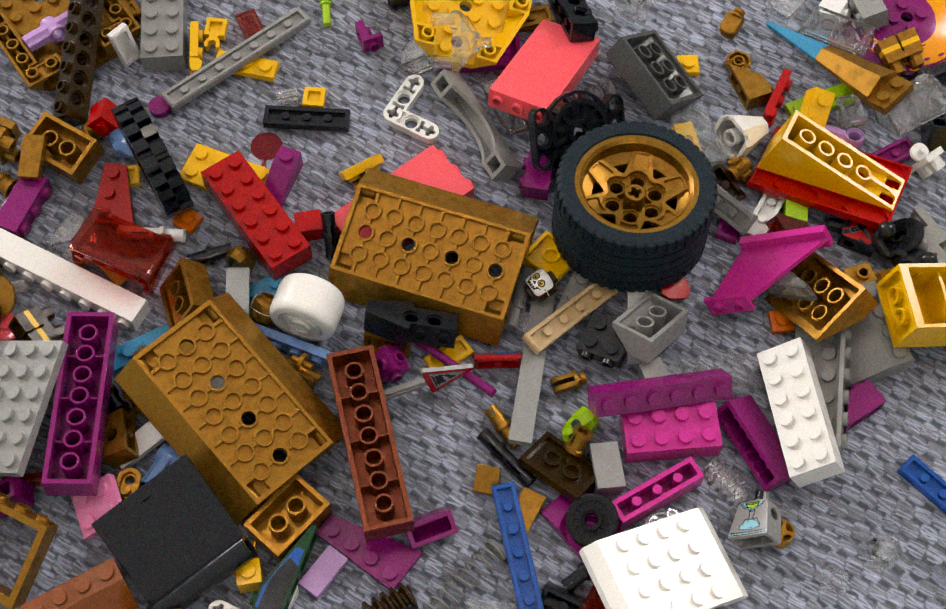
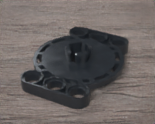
[528,90,625,172]

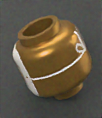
[249,292,275,326]

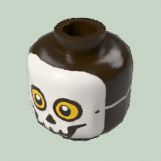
[523,268,558,302]

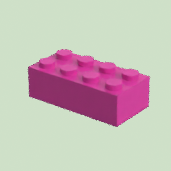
[619,401,723,463]

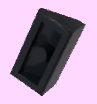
[541,581,593,609]

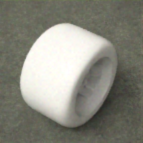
[269,273,345,342]

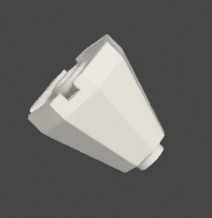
[713,114,769,159]

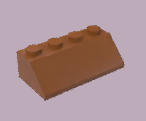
[20,557,139,609]

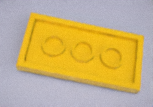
[180,143,270,192]

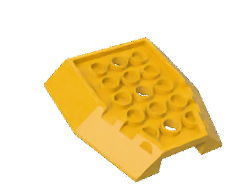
[410,0,532,69]

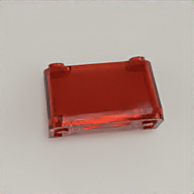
[67,206,176,294]

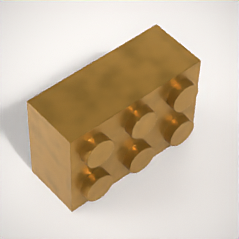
[20,111,105,185]
[243,474,333,563]

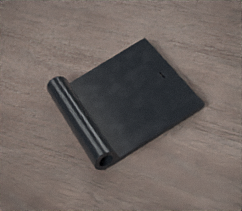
[91,454,257,609]

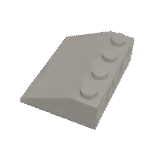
[846,280,914,389]

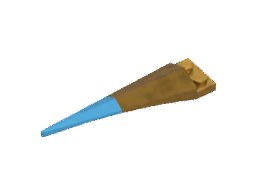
[766,21,914,115]

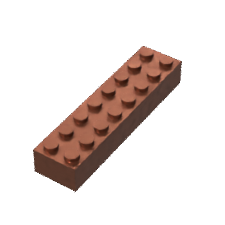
[326,344,414,541]

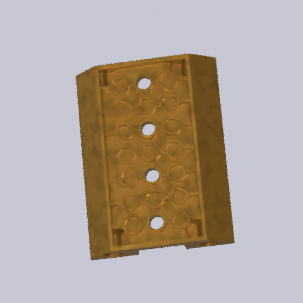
[0,0,141,91]
[328,168,539,347]
[115,293,344,525]

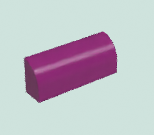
[717,395,792,492]

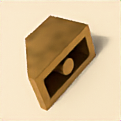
[728,65,773,111]

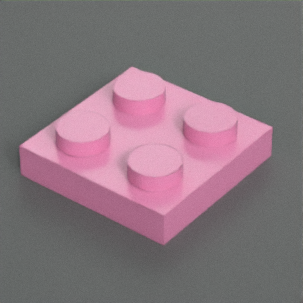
[71,473,122,540]

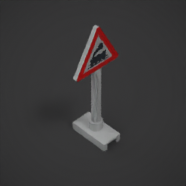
[383,364,474,400]

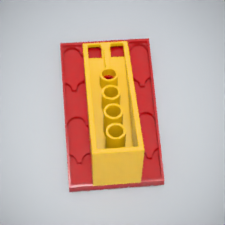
[746,110,913,230]

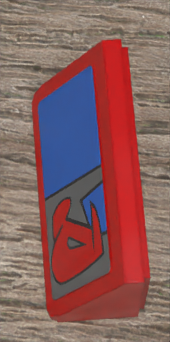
[474,352,521,369]

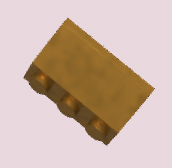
[160,257,214,329]

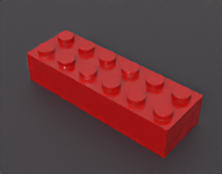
[201,150,313,281]

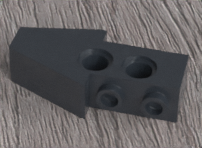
[364,300,459,349]

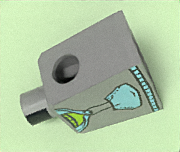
[728,490,781,550]

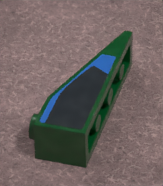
[250,524,318,609]

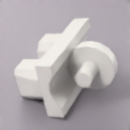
[909,143,946,180]

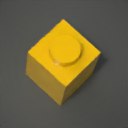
[235,558,264,593]

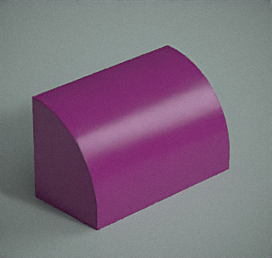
[405,506,458,549]

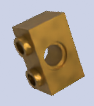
[102,408,139,468]

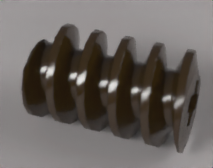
[362,582,419,609]

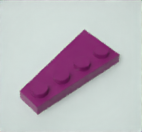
[318,514,423,589]

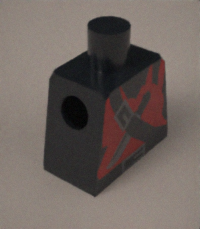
[826,217,876,257]

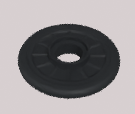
[881,218,924,253]
[566,493,619,546]

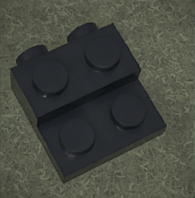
[576,311,627,368]

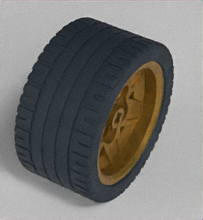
[552,121,718,293]

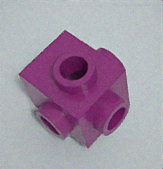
[375,345,410,383]

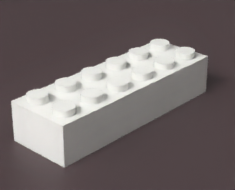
[757,337,845,488]

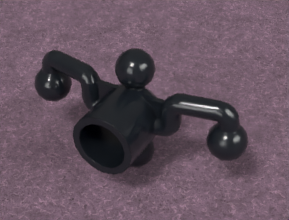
[872,221,938,267]

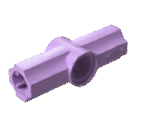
[21,10,68,53]

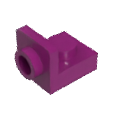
[355,20,384,53]

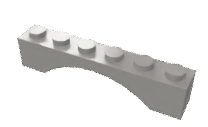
[431,69,522,181]

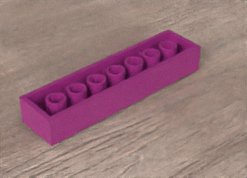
[41,312,119,496]

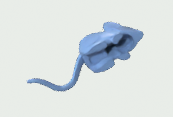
[108,101,134,159]

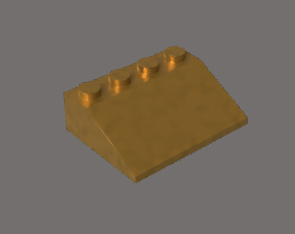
[765,252,879,342]

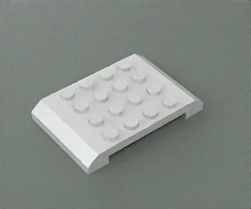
[579,507,748,609]

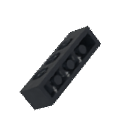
[548,0,598,42]

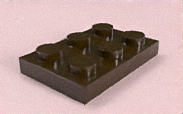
[518,431,596,502]

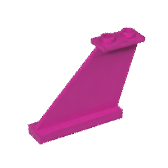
[704,225,833,315]

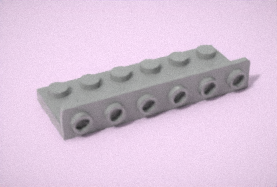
[795,325,852,457]

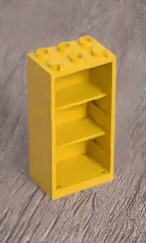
[876,263,946,348]

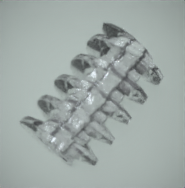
[702,456,754,508]

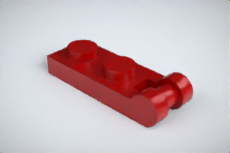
[763,68,793,127]

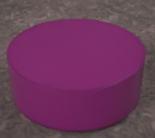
[148,96,171,118]

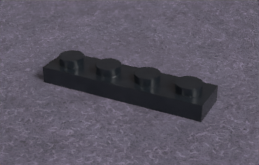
[263,105,351,132]

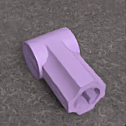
[825,124,865,151]

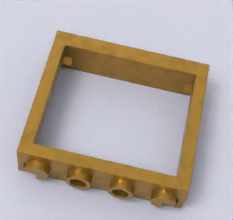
[0,492,59,609]

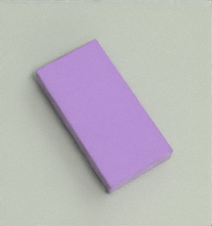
[298,545,349,599]

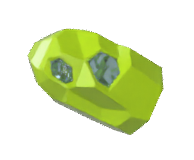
[562,406,599,443]

